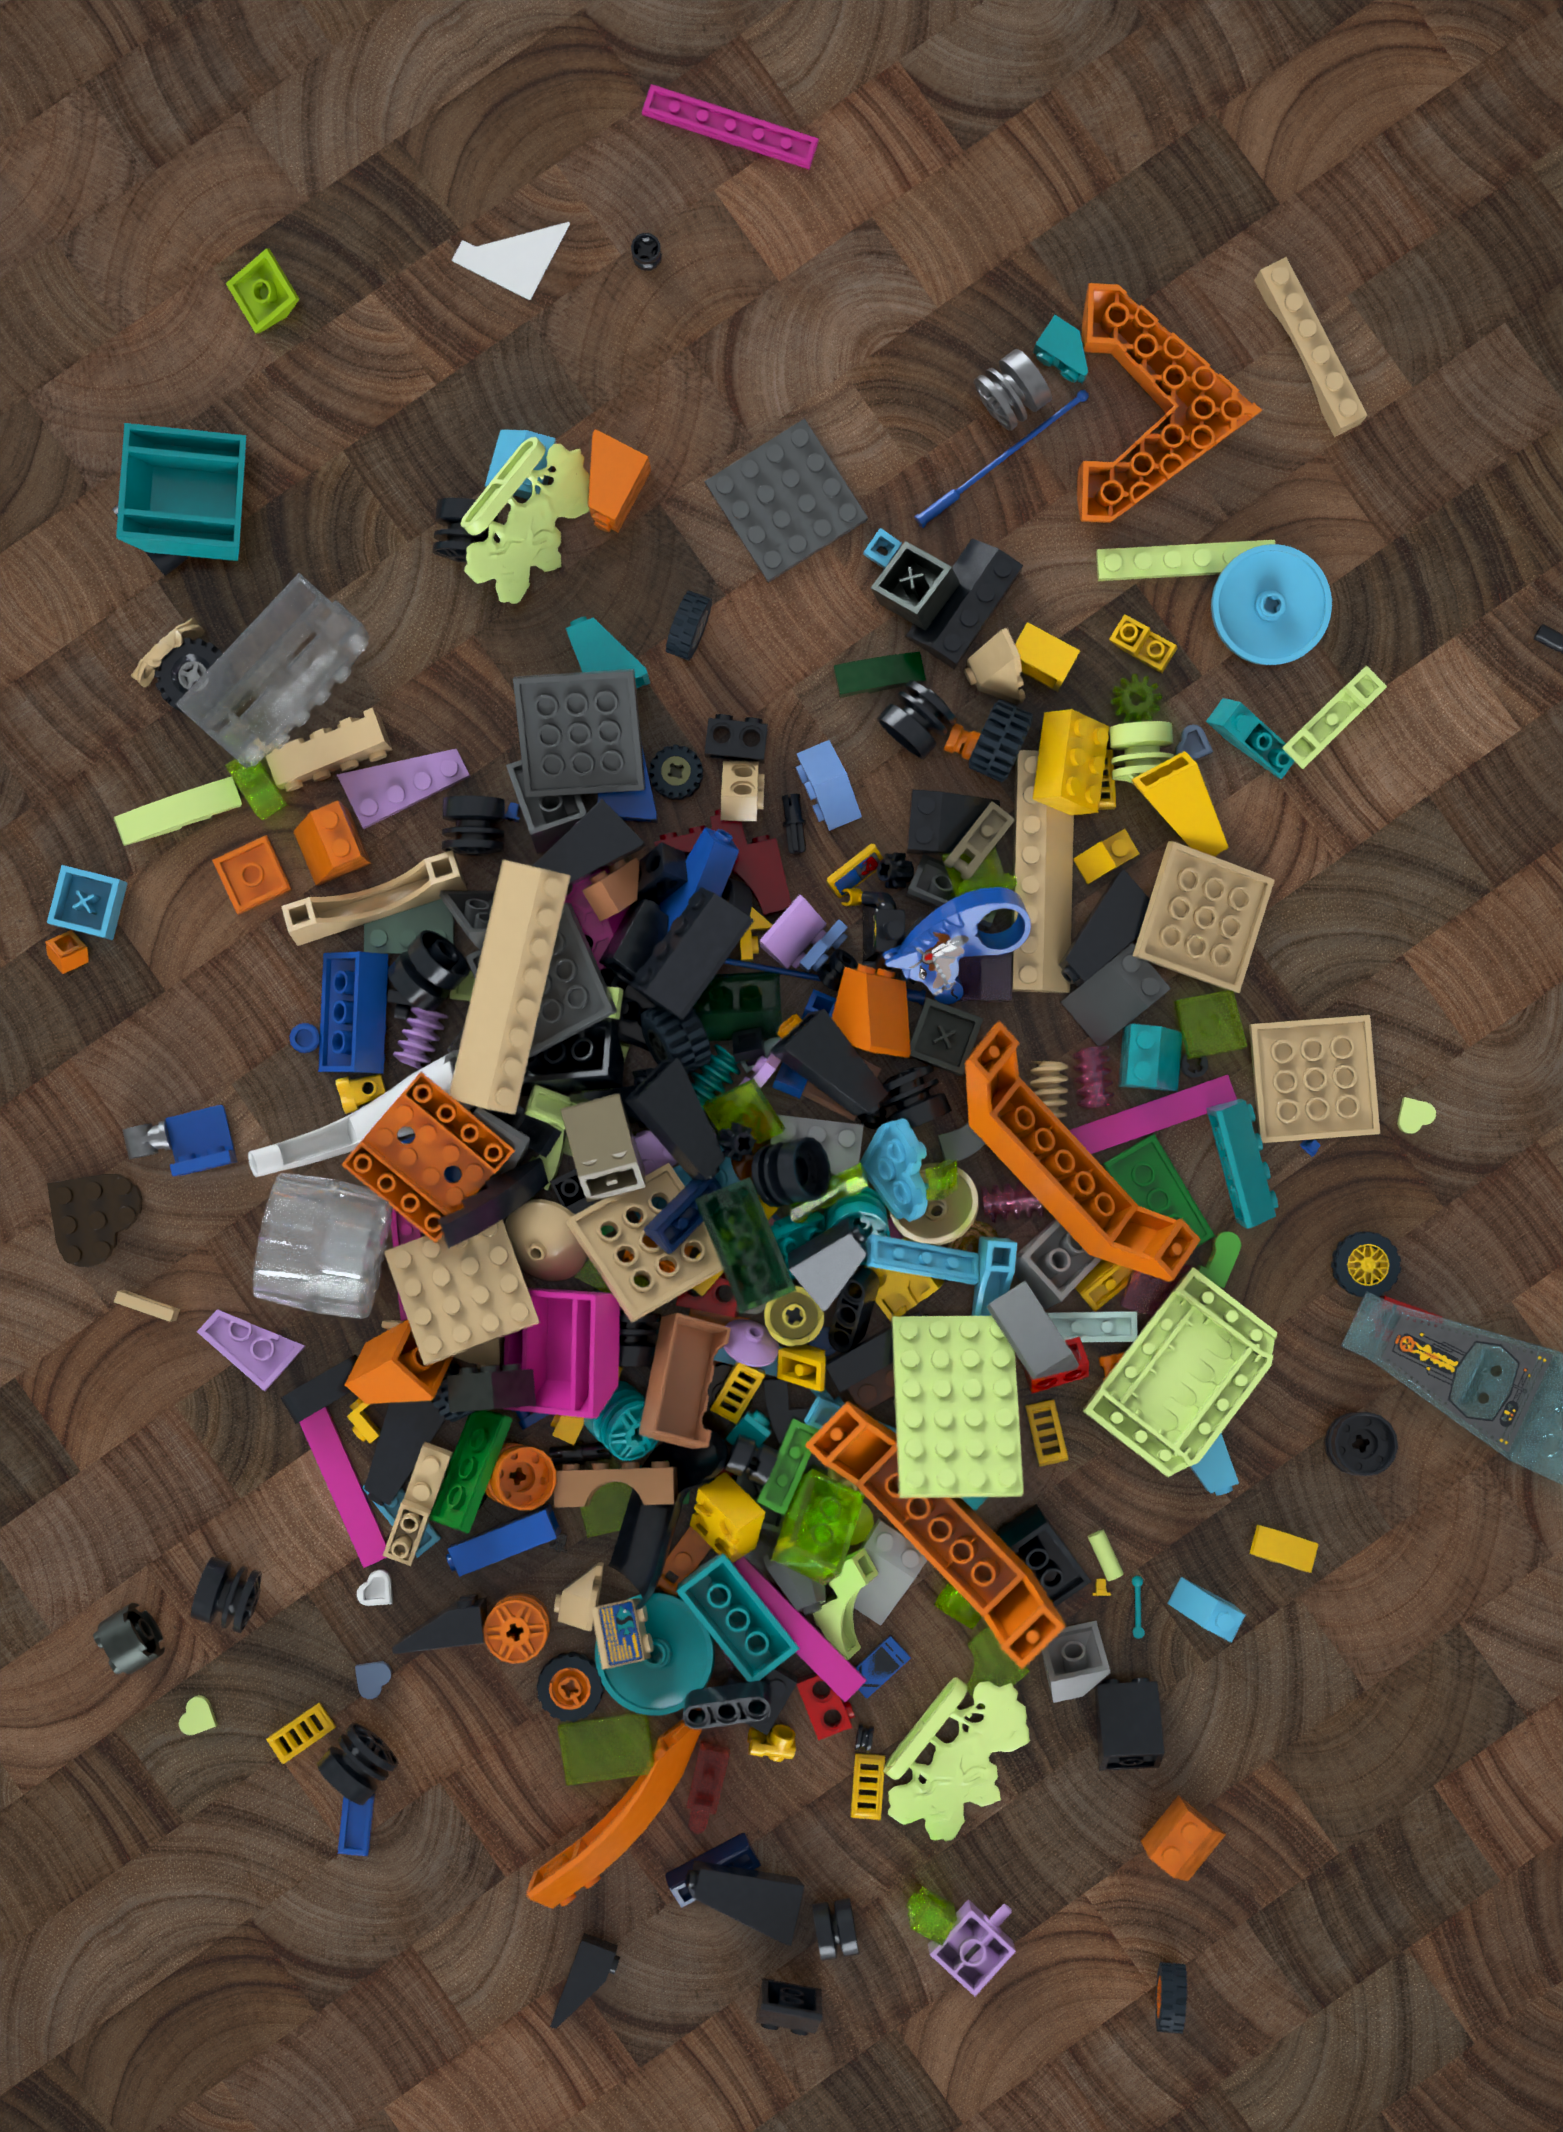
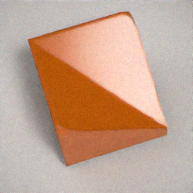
[45,930,89,974]

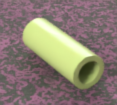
[1088,1530,1124,1581]

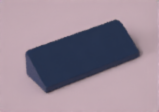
[643,1176,727,1254]
[665,1833,761,1908]

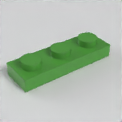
[756,1419,819,1515]

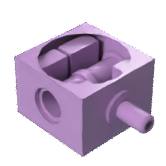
[928,1899,1016,1996]

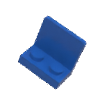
[165,1105,238,1176]

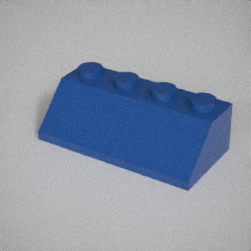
[318,951,389,1074]

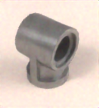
[122,1120,172,1159]

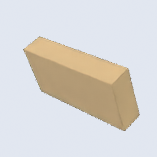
[114,1290,180,1322]

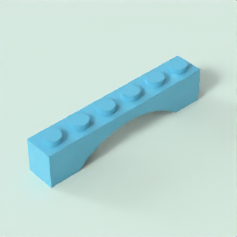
[972,1236,1017,1316]

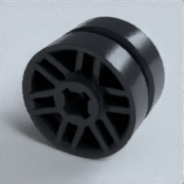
[812,1898,859,1961]

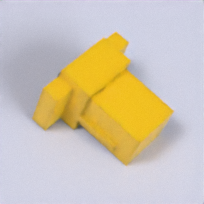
[1092,1579,1111,1598]

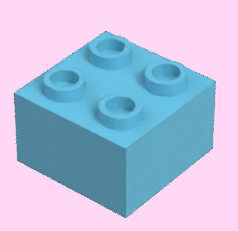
[47,865,128,940]

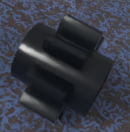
[877,852,914,889]
[718,1122,757,1161]

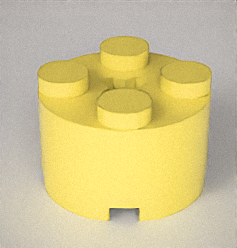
[764,1285,824,1346]

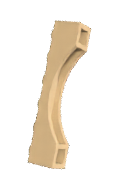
[1254,257,1367,437]
[281,850,467,946]

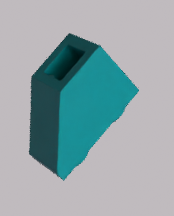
[1033,315,1088,384]
[725,1409,772,1447]

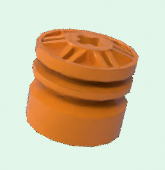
[485,1443,556,1511]
[483,1592,551,1664]

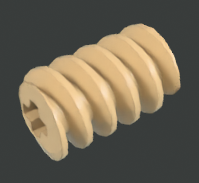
[1030,1061,1068,1119]

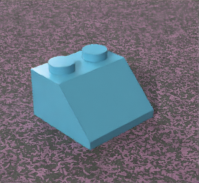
[485,430,557,499]

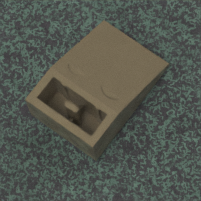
[561,1093,646,1203]

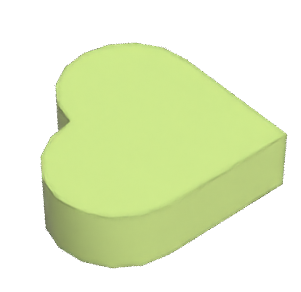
[1397,1097,1436,1134]
[179,1695,218,1735]

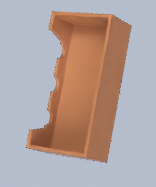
[639,1313,731,1449]

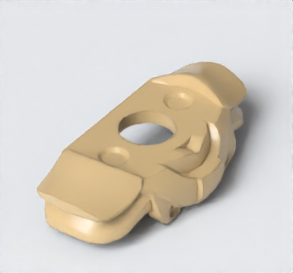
[131,617,205,687]

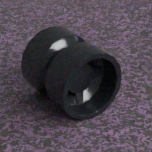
[724,1433,779,1487]

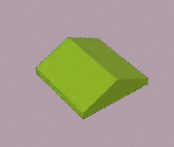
[226,248,299,334]

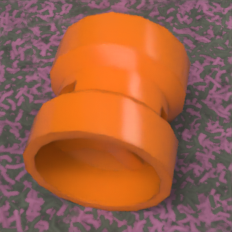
[943,723,981,761]

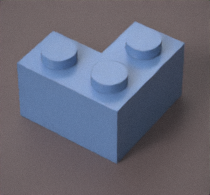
[796,740,862,831]

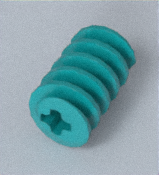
[691,1044,742,1112]

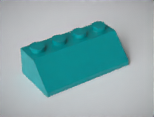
[1206,1099,1278,1229]
[676,1553,800,1682]

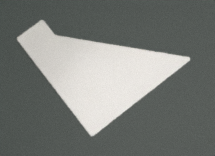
[452,222,570,300]

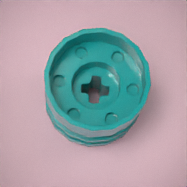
[824,1185,891,1266]
[584,1381,659,1461]

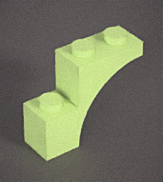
[812,1548,879,1660]

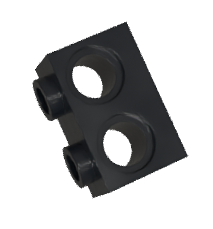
[705,714,768,764]
[634,842,688,905]

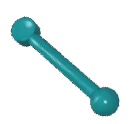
[1131,1575,1145,1639]

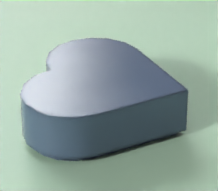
[1175,724,1213,761]
[355,1661,392,1699]

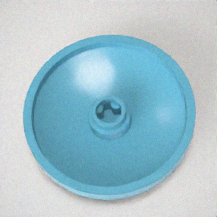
[1211,544,1332,665]

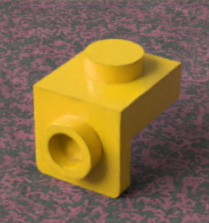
[347,1398,381,1443]

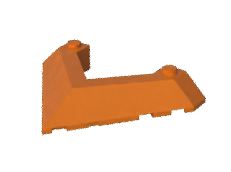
[1077,283,1262,523]

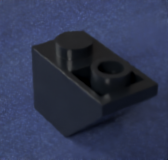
[550,1169,595,1215]

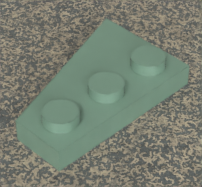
[364,899,455,954]

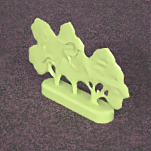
[461,437,590,604]
[883,1677,1030,1841]

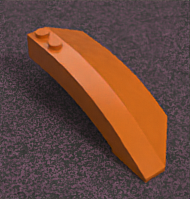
[526,1708,702,1909]

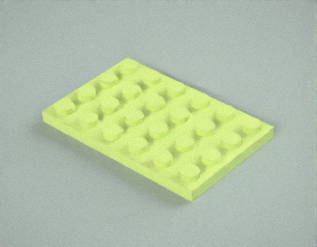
[891,1316,1023,1498]

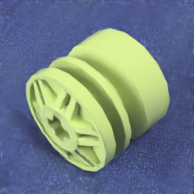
[1109,721,1174,783]

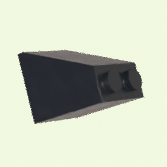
[1095,1678,1165,1771]

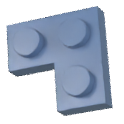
[799,920,848,973]

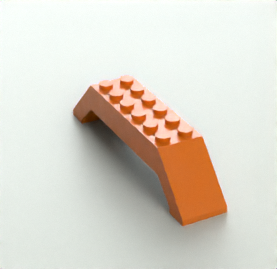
[965,1021,1201,1281]
[805,1402,1066,1669]

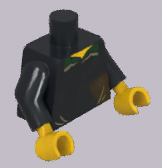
[841,888,905,973]

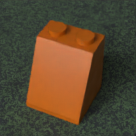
[588,429,651,533]
[293,800,372,886]
[832,964,911,1058]
[345,1320,453,1404]
[1141,1795,1226,1881]

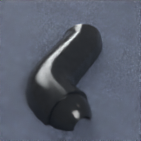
[608,1427,728,1610]

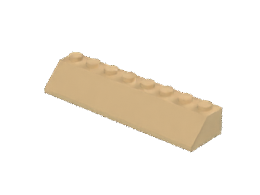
[1010,750,1074,993]
[449,860,570,1114]

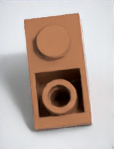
[582,857,639,922]

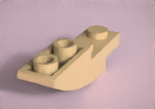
[383,1442,453,1566]

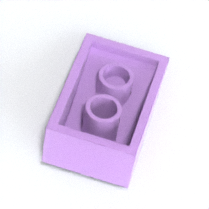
[760,895,827,970]

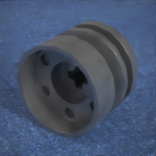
[974,349,1052,430]

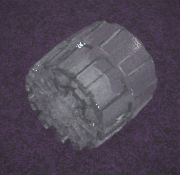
[253,1173,393,1318]

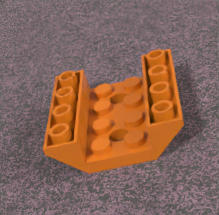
[341,1071,515,1243]

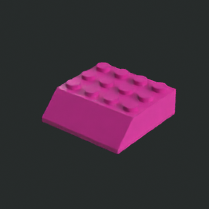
[503,1288,620,1419]

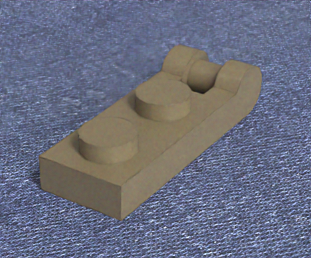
[943,801,1015,882]

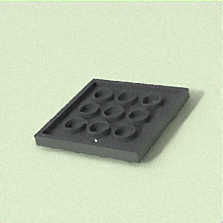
[705,418,868,583]
[513,669,646,797]
[466,902,618,1059]

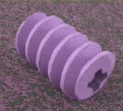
[393,1007,448,1069]

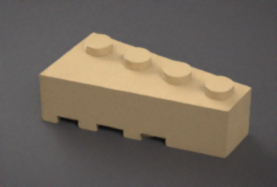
[264,707,393,792]

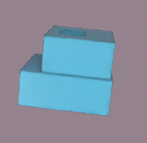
[863,528,902,569]

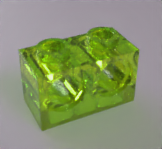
[225,750,287,820]

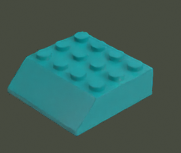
[116,423,246,561]

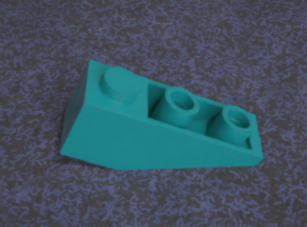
[1206,698,1295,779]

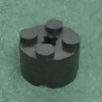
[93,1603,165,1675]

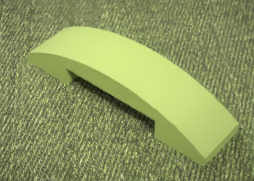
[1282,665,1387,769]

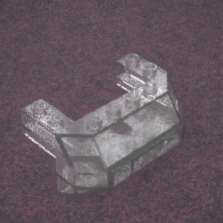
[175,573,370,769]

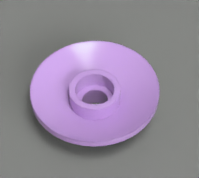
[723,1319,779,1367]

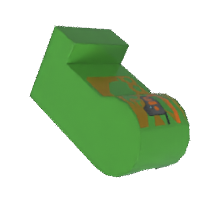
[1196,1231,1241,1288]

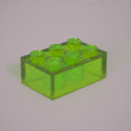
[772,1469,865,1586]

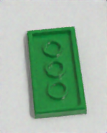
[1102,1134,1215,1248]
[429,1410,513,1534]

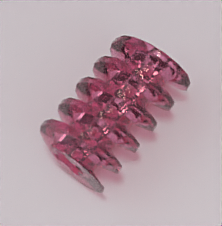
[1072,1046,1115,1109]
[980,1181,1045,1223]

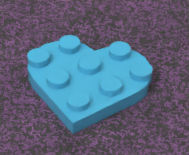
[859,1118,932,1222]

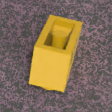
[777,1344,825,1392]

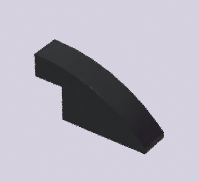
[763,1378,829,1499]

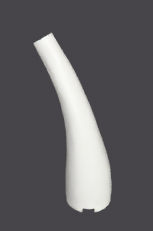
[248,1050,477,1177]

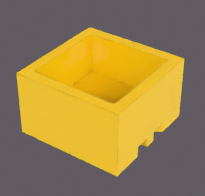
[1015,622,1080,692]
[863,1237,945,1322]
[690,1472,765,1563]

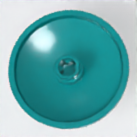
[595,1592,715,1716]

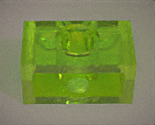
[906,1886,957,1946]

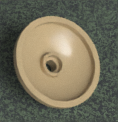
[890,1163,979,1246]
[505,1199,588,1281]

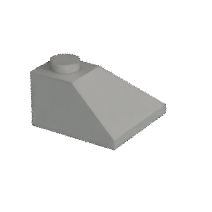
[1041,1621,1110,1703]

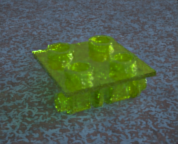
[942,847,1017,897]

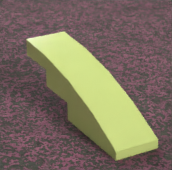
[114,776,242,846]

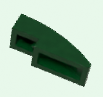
[833,652,926,698]

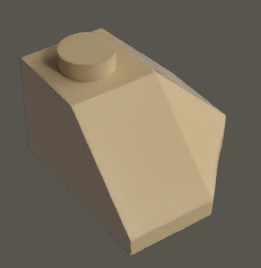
[554,1562,604,1631]

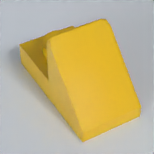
[1073,828,1140,885]
[740,907,773,961]

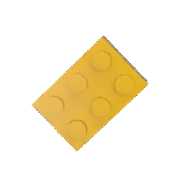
[1032,709,1109,815]

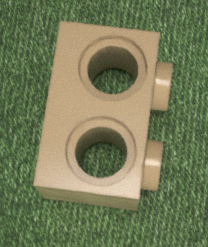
[721,761,765,821]

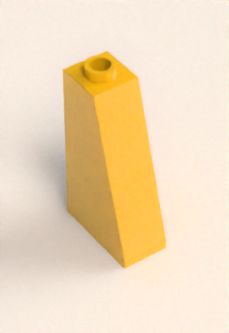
[1132,751,1229,857]

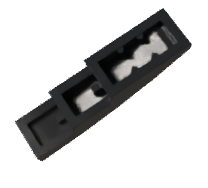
[470,1105,562,1158]
[437,1157,549,1248]

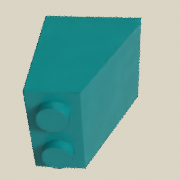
[565,616,650,689]
[1118,1024,1183,1092]

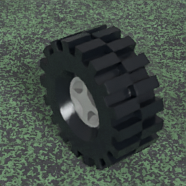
[155,638,235,716]

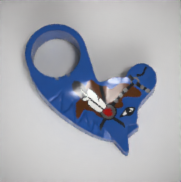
[883,887,1031,1005]

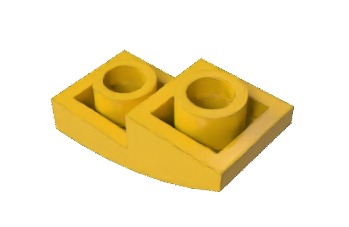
[1109,614,1177,673]
[1249,1525,1319,1573]

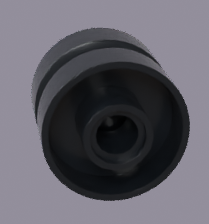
[388,930,470,1011]

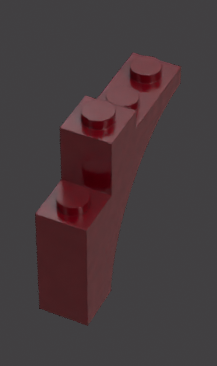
[654,809,792,917]

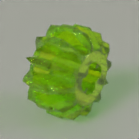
[1111,674,1162,723]

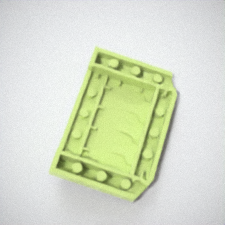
[1083,1267,1277,1477]

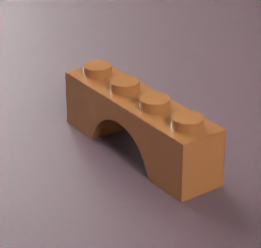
[554,1461,678,1508]

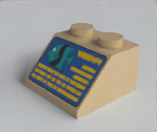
[591,1597,653,1670]

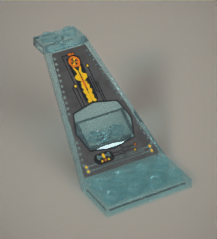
[1341,1291,1563,1485]

